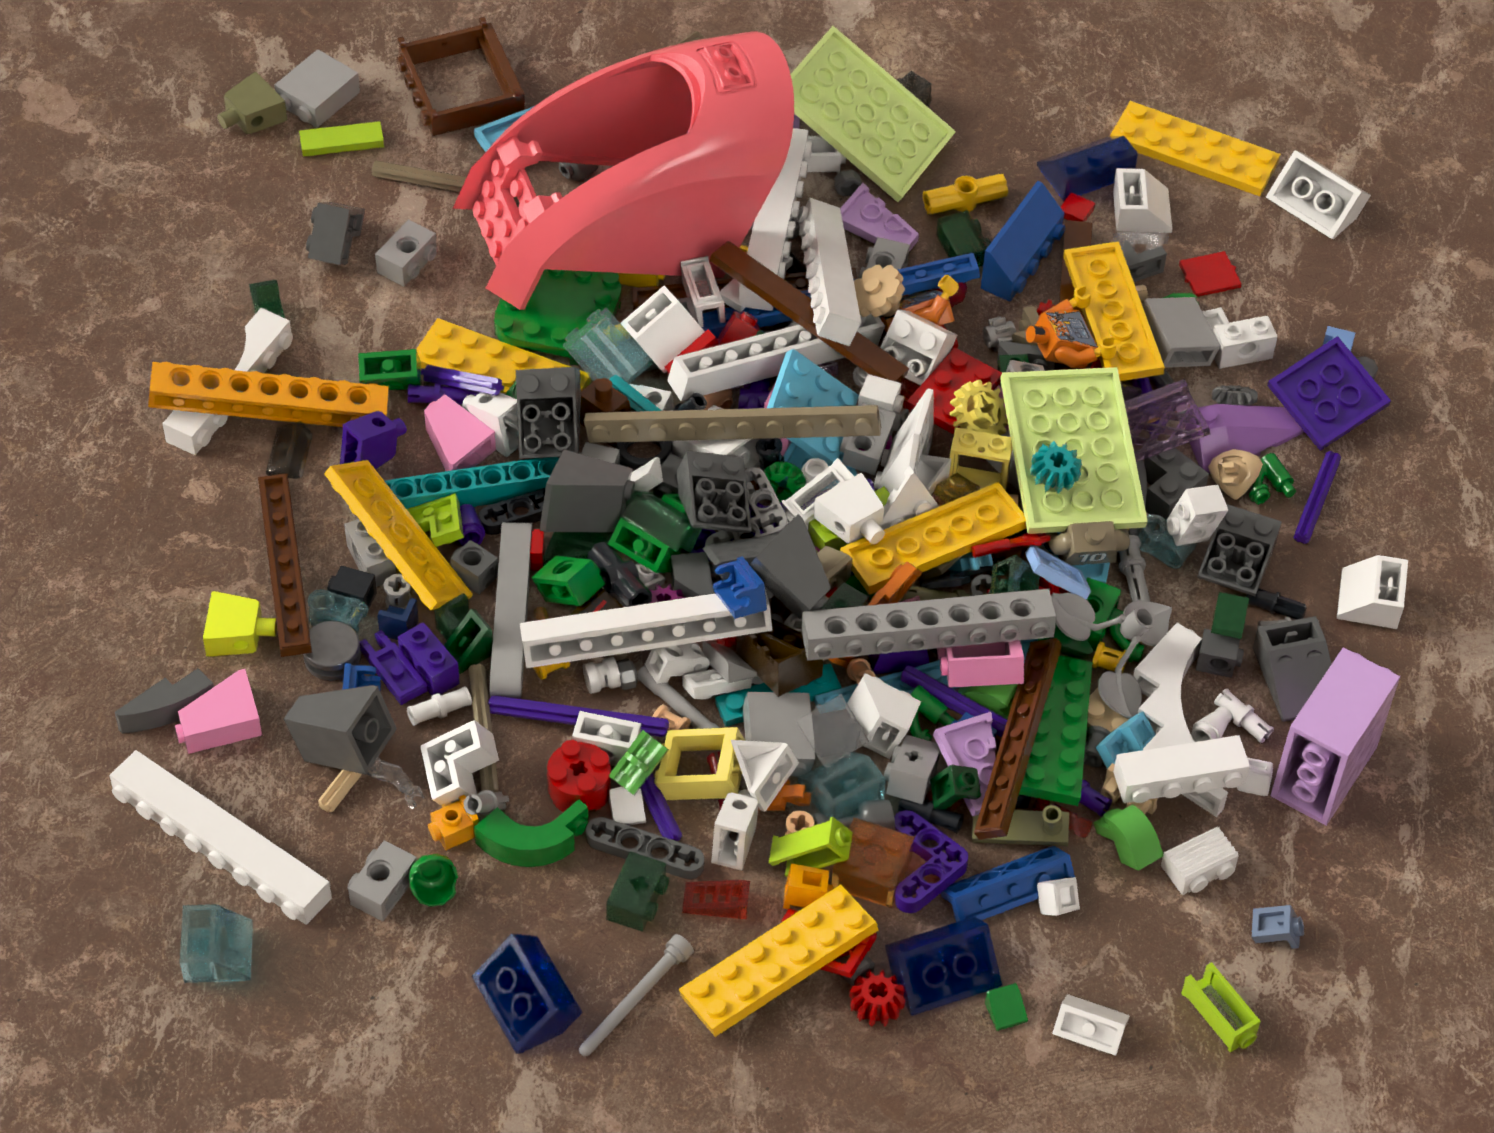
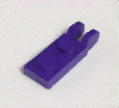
[359,630,427,705]

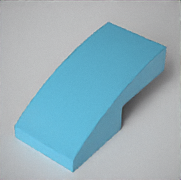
[1096,712,1156,769]

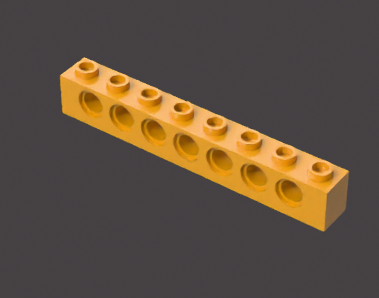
[148,362,389,427]

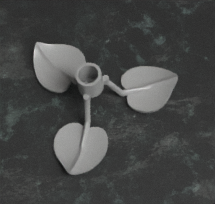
[1051,593,1172,718]

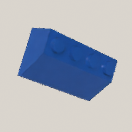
[980,181,1065,302]

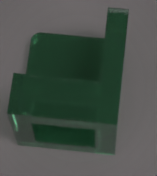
[249,280,285,318]
[434,593,469,640]

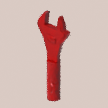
[971,533,1051,558]

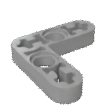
[705,467,788,546]

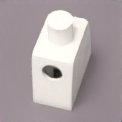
[462,392,519,457]
[814,473,885,544]
[711,790,759,871]

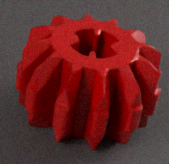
[849,970,905,1027]

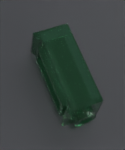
[622,490,702,552]

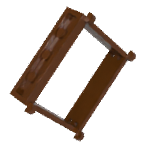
[396,17,525,136]

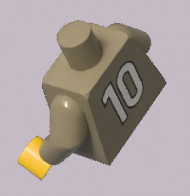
[1046,521,1130,565]

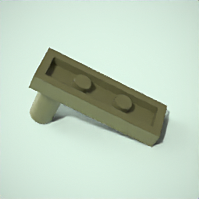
[972,805,1069,846]

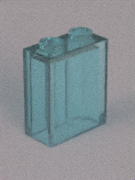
[563,308,654,384]

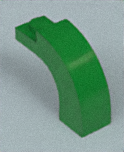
[474,799,588,867]

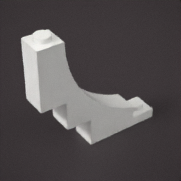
[1133,623,1228,817]

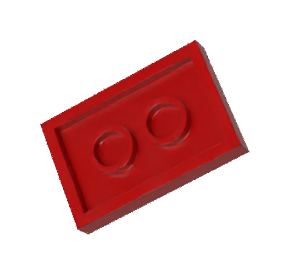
[906,347,1002,435]

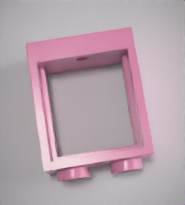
[937,640,1024,688]

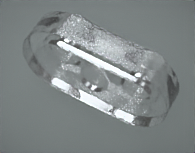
[1113,232,1169,249]

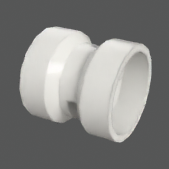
[583,657,621,694]

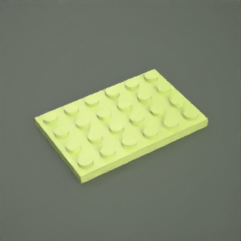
[791,26,956,202]
[1000,367,1148,534]

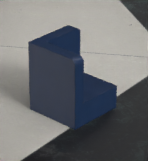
[377,598,419,640]

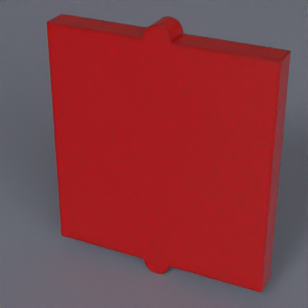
[1179,251,1242,297]

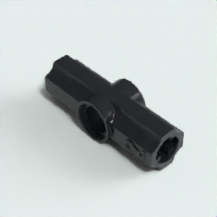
[588,542,652,607]

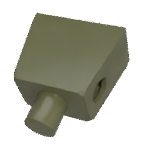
[217,72,287,134]

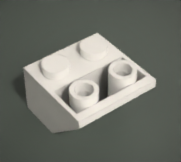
[1113,168,1172,233]
[621,286,705,373]
[880,310,958,385]
[1337,555,1408,629]
[845,673,921,759]

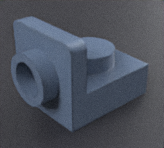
[1252,905,1304,949]

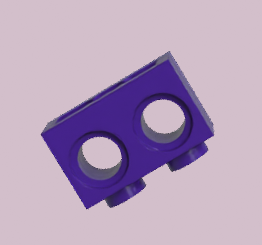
[398,622,460,696]

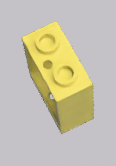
[947,428,1013,497]
[655,727,745,800]

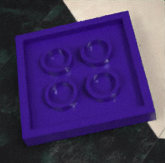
[1267,336,1391,451]

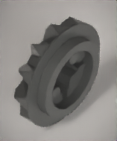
[1211,385,1258,406]

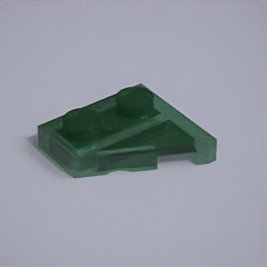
[543,532,613,566]

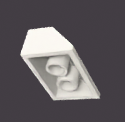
[1266,150,1371,239]

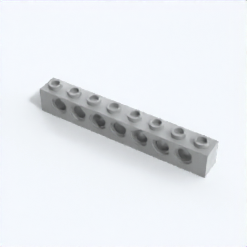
[802,589,1056,661]

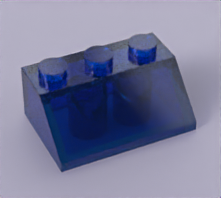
[1037,136,1138,201]
[885,916,1003,1016]
[472,933,583,1054]

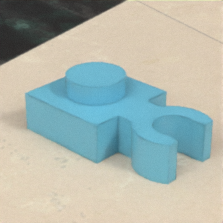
[949,552,993,571]

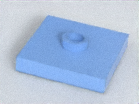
[1025,545,1091,599]

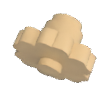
[854,265,905,318]

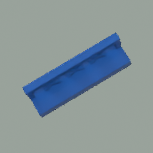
[941,846,1075,928]

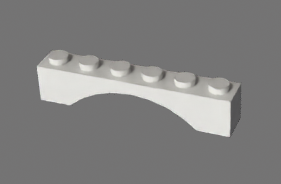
[163,308,293,455]

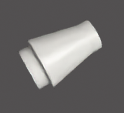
[1191,707,1232,742]

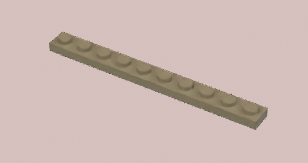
[584,405,882,443]

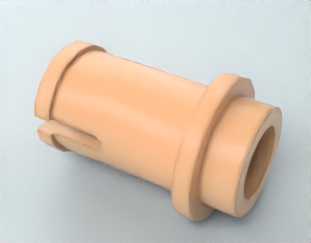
[846,658,876,684]

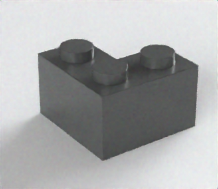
[306,202,365,265]
[1144,440,1209,527]

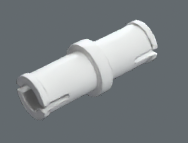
[407,686,472,726]
[1214,688,1274,743]

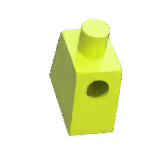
[203,591,277,657]

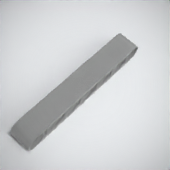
[489,522,533,698]

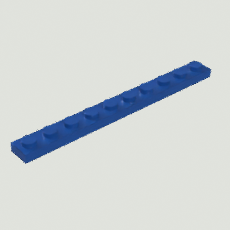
[701,253,980,338]

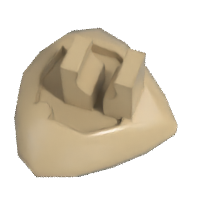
[1208,449,1263,500]

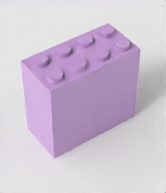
[1270,647,1400,826]

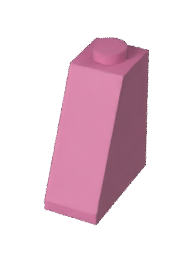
[424,394,496,471]
[175,669,262,754]

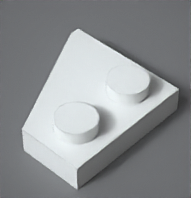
[881,466,939,530]

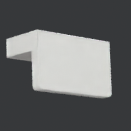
[1052,995,1130,1056]

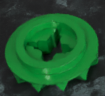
[764,462,807,503]

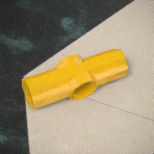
[922,174,1008,214]

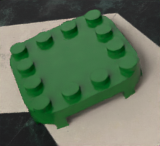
[494,269,621,366]

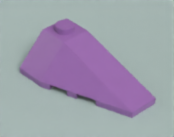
[1185,404,1304,474]

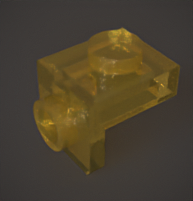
[934,473,980,503]

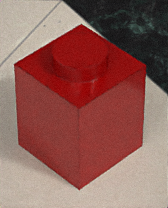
[717,311,760,345]

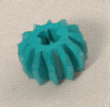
[1030,441,1082,494]

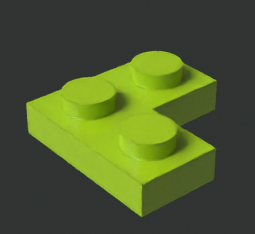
[407,493,464,547]

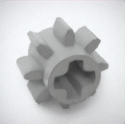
[982,316,1016,352]

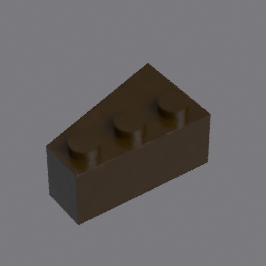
[736,618,823,697]

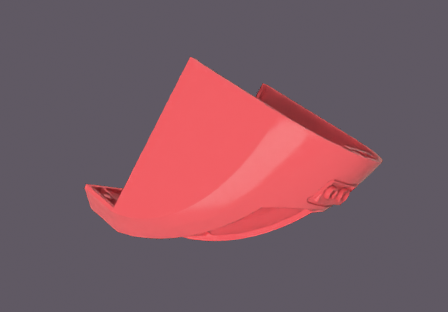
[452,32,794,310]

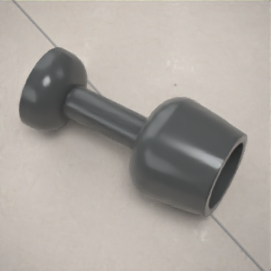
[813,799,895,838]

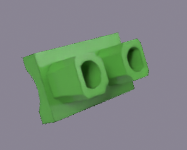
[609,730,669,796]

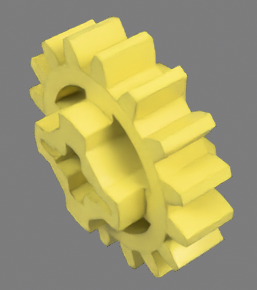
[949,380,1008,435]

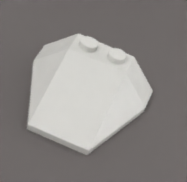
[874,388,934,493]

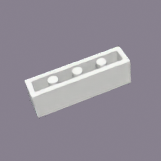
[1113,735,1250,803]

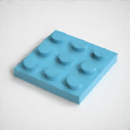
[767,349,859,466]

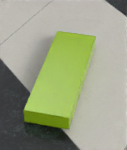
[299,121,384,157]

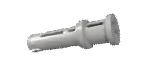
[1117,535,1151,602]

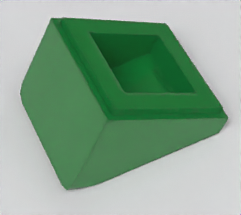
[985,983,1028,1031]

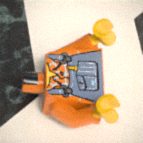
[881,274,959,332]
[1026,285,1116,369]

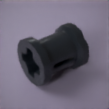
[755,438,785,472]

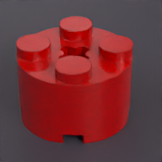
[547,740,611,812]

